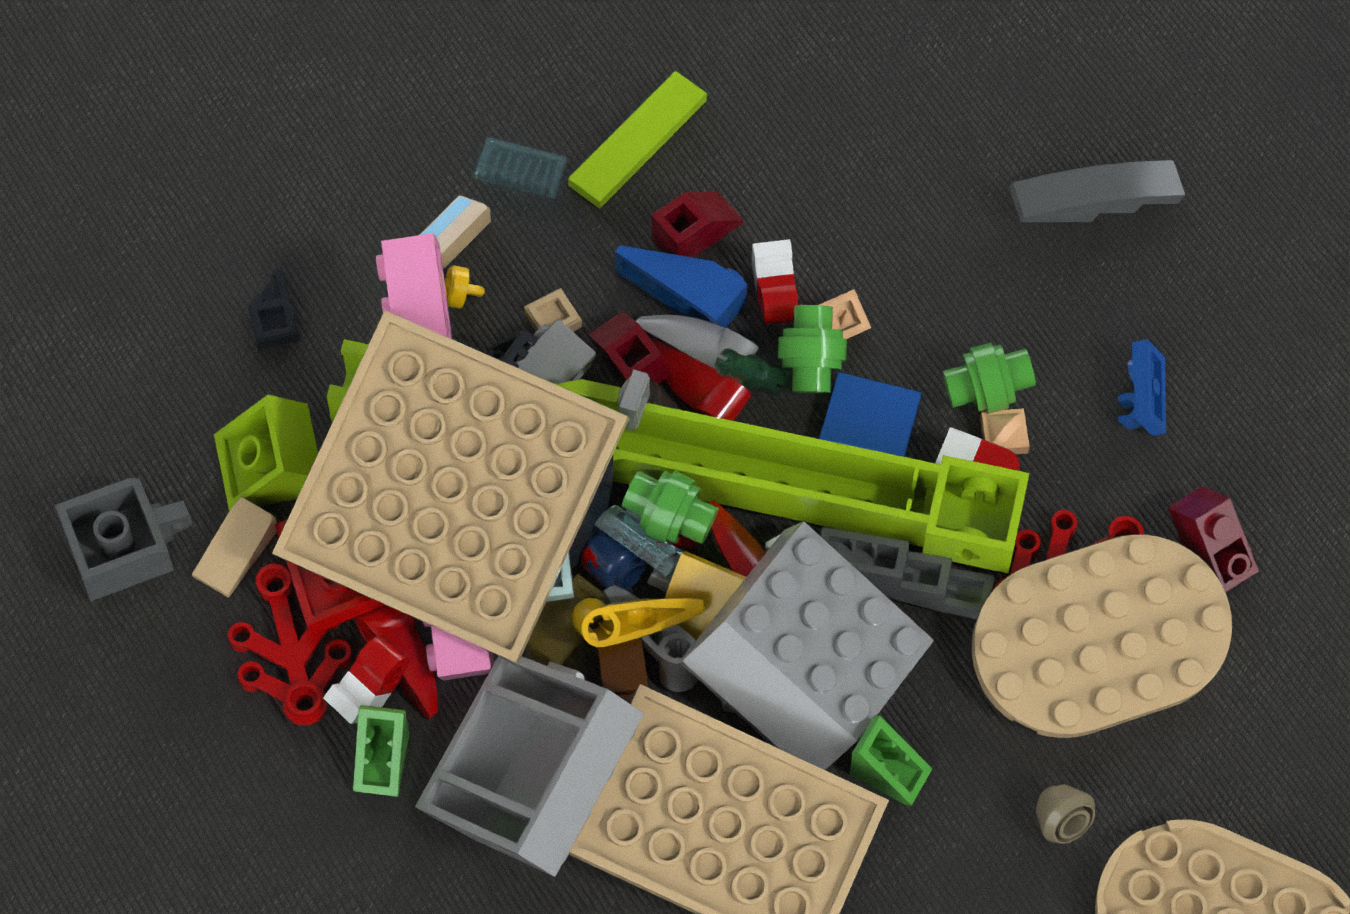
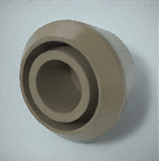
[1036,784,1095,844]

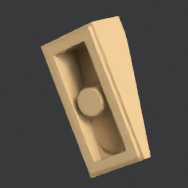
[192,497,277,598]

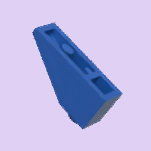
[615,245,747,328]

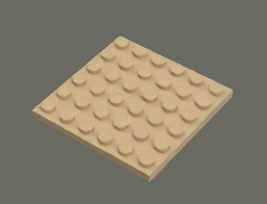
[272,310,629,663]

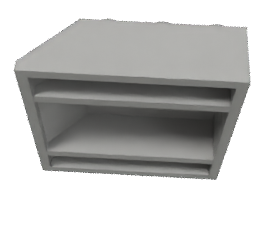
[679,521,934,770]
[415,656,644,877]

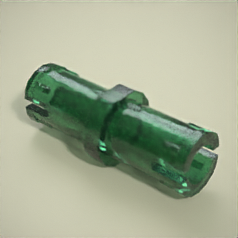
[715,348,788,395]

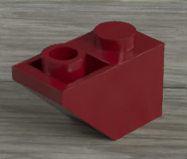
[651,191,743,258]
[589,311,671,390]
[1168,486,1259,593]

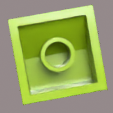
[214,395,318,510]

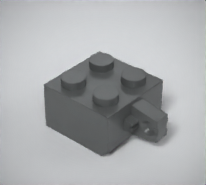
[55,478,192,601]

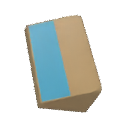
[420,195,491,269]

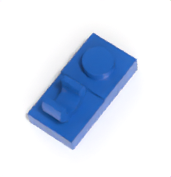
[1118,339,1166,436]

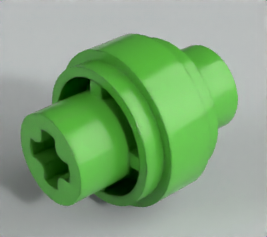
[778,305,847,393]
[942,342,1036,414]
[622,471,719,544]

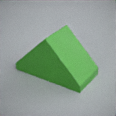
[353,705,409,797]
[849,715,932,806]

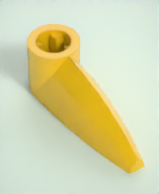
[571,598,705,647]

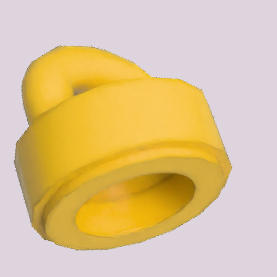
[445,265,485,309]

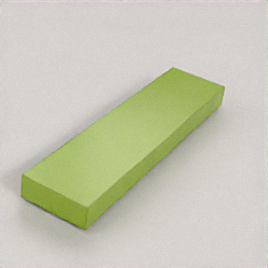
[568,71,707,209]

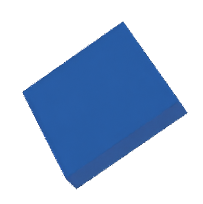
[819,372,921,457]

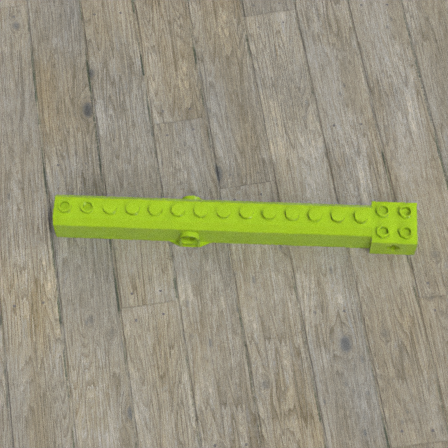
[327,339,1030,573]

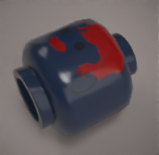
[581,525,646,590]

